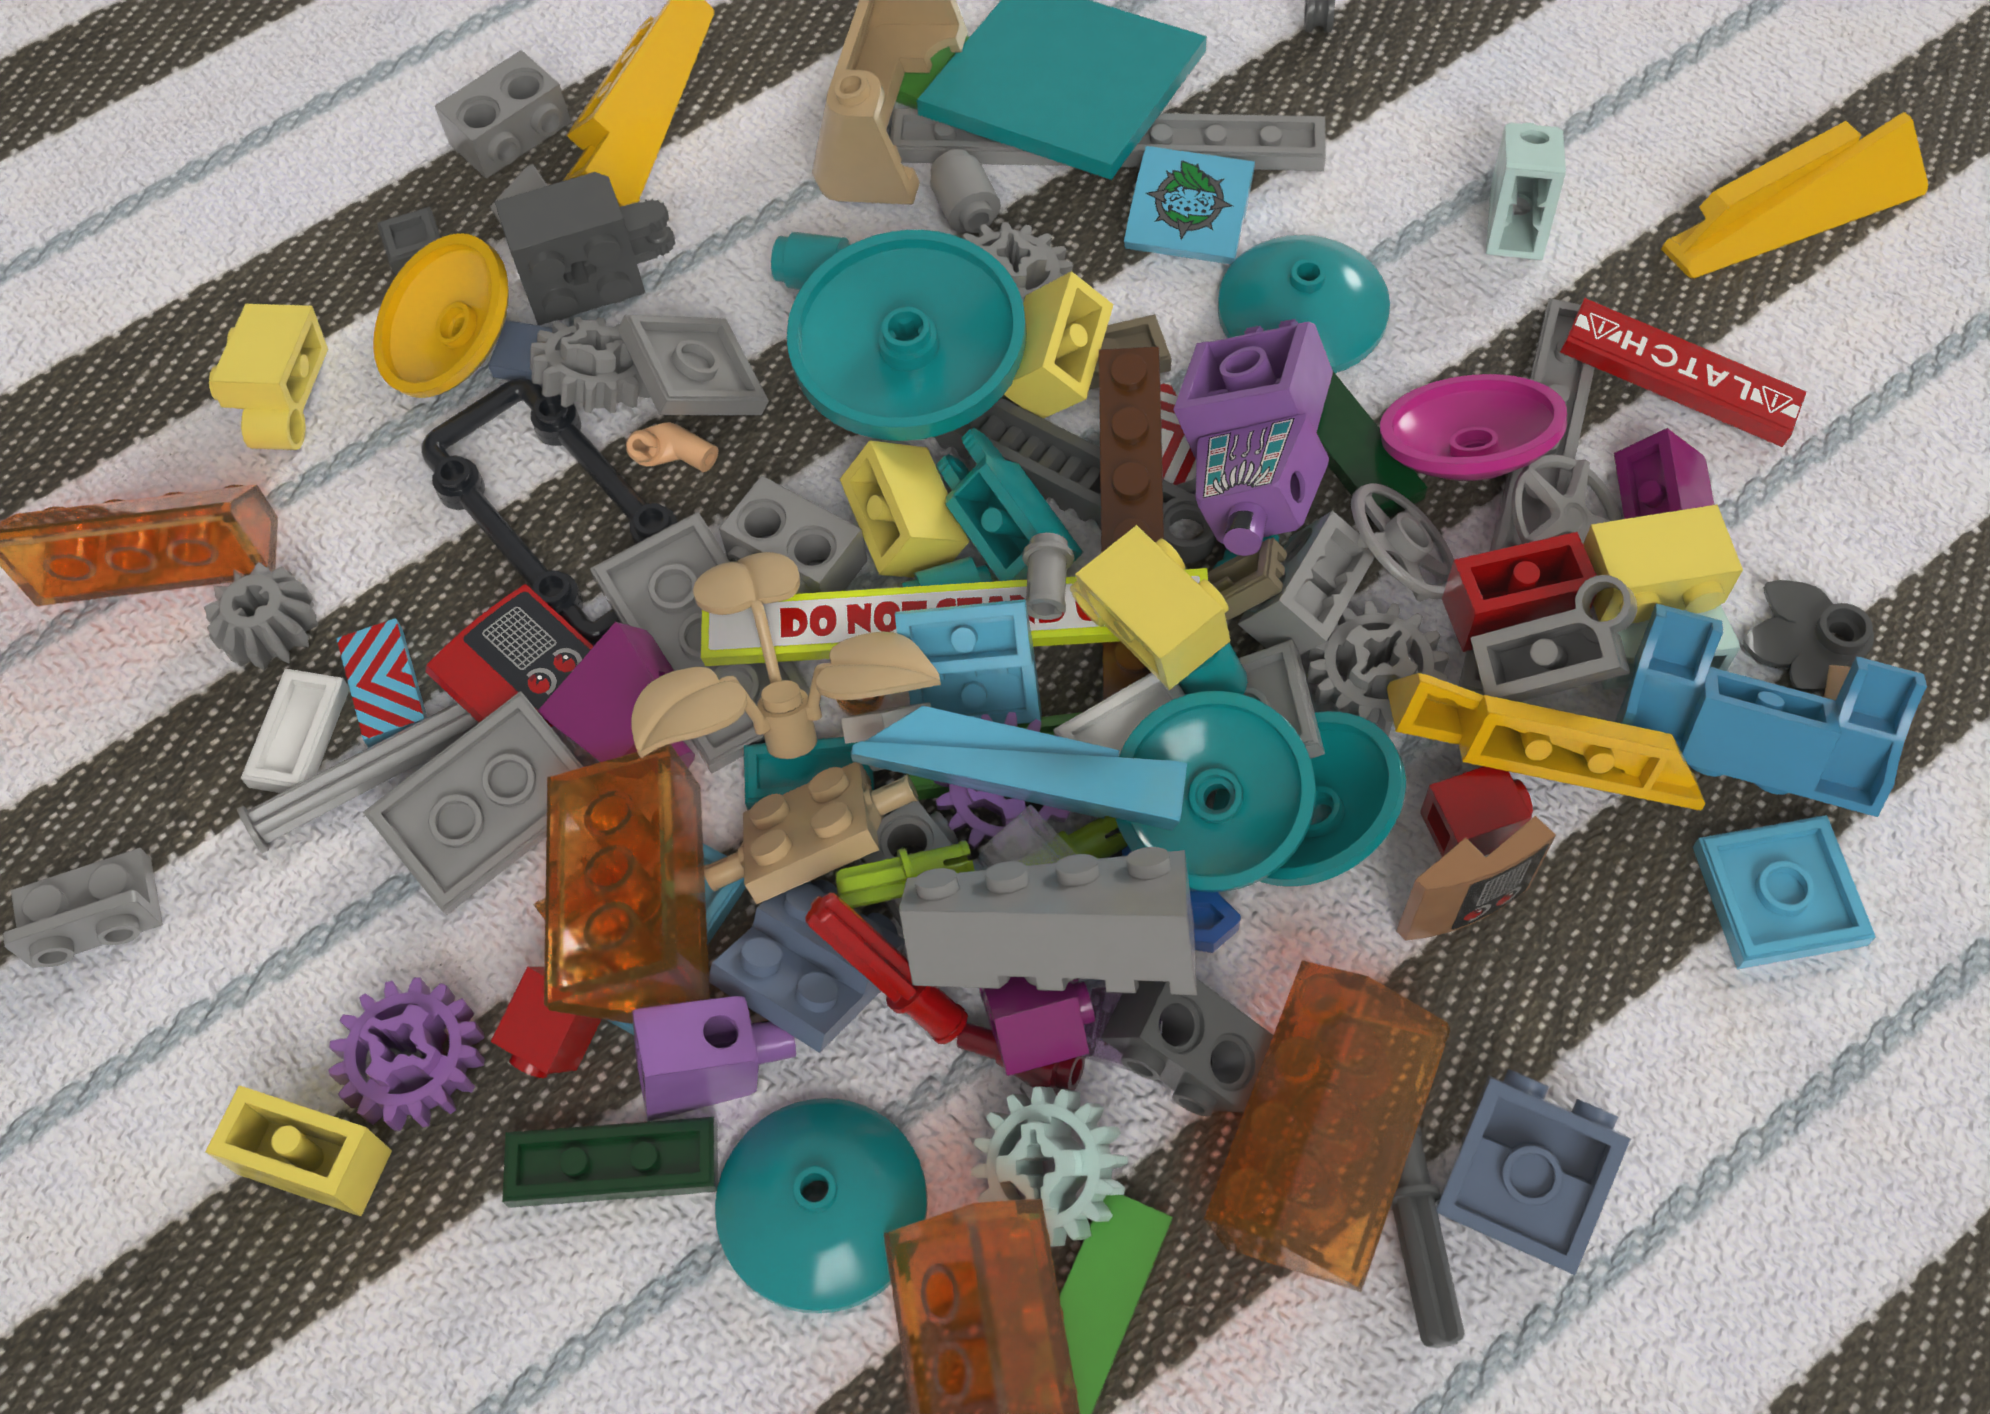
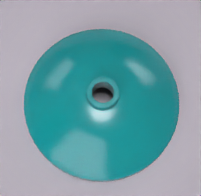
[1218,235,1390,373]
[1116,691,1316,892]
[1213,711,1406,887]
[715,1098,928,1314]

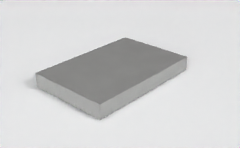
[363,691,603,915]

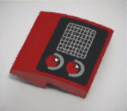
[425,584,594,727]

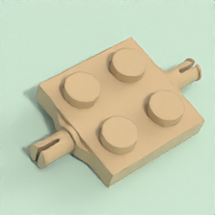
[703,762,919,904]

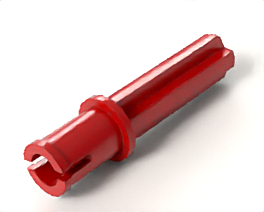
[805,893,968,1044]

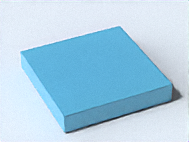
[1693,815,1876,970]

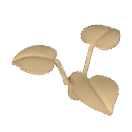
[632,552,941,759]

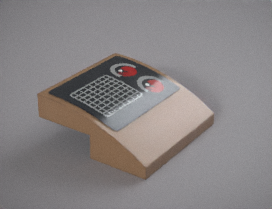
[1396,815,1556,941]

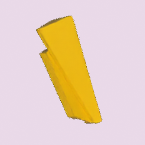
[563,0,714,207]
[1661,112,1928,278]
[1387,673,1705,811]

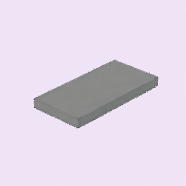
[590,512,821,774]

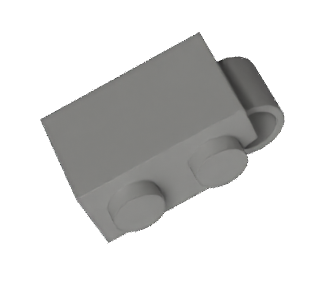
[1470,575,1637,702]

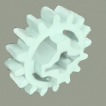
[971,1087,1128,1247]

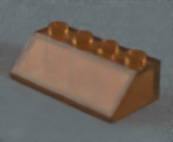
[0,485,278,606]
[544,744,710,1024]
[1204,960,1451,1292]
[884,1198,1080,1414]

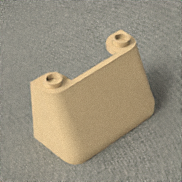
[812,0,968,205]

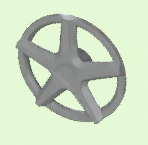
[1512,455,1622,544]
[1351,483,1454,602]

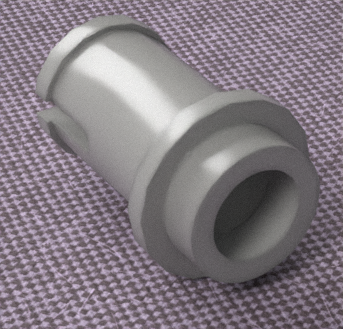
[1022,533,1074,620]

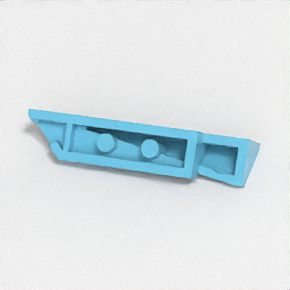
[850,706,1187,831]

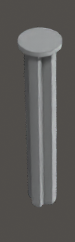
[237,702,478,853]

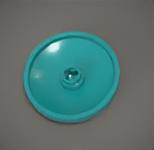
[787,230,1027,441]

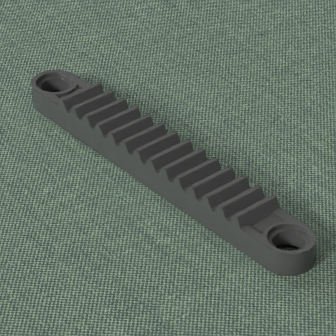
[925,398,1216,563]

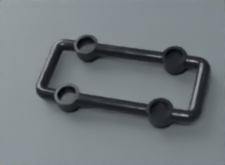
[421,378,678,645]

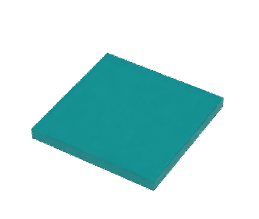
[917,0,1207,180]

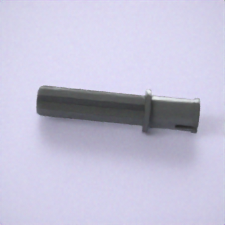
[1375,1124,1465,1348]

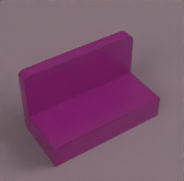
[1614,428,1714,519]

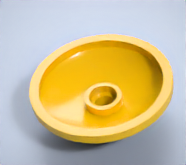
[373,233,509,398]

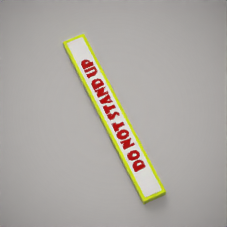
[701,568,1208,666]

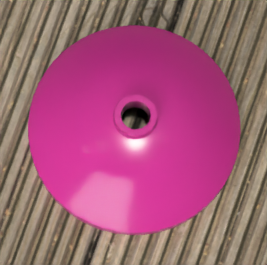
[1380,374,1567,481]

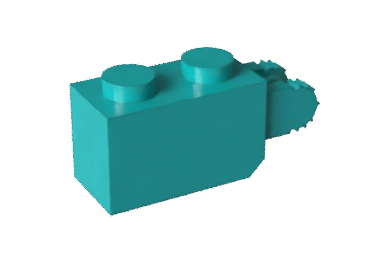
[936,427,1084,581]

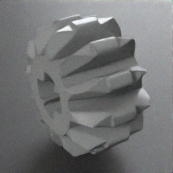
[204,562,318,671]

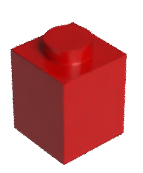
[1420,766,1533,857]
[490,966,613,1078]

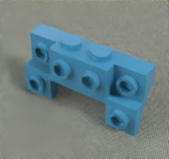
[1615,603,1927,817]

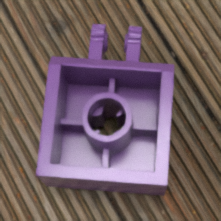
[1173,319,1333,461]

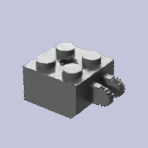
[494,172,676,325]

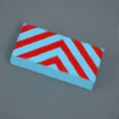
[336,618,427,748]

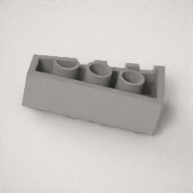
[899,847,1197,995]

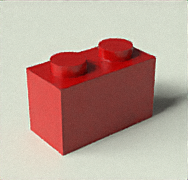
[1442,532,1597,652]

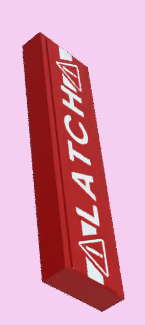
[1560,298,1807,447]

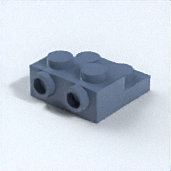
[708,880,905,1053]
[1436,1069,1631,1275]

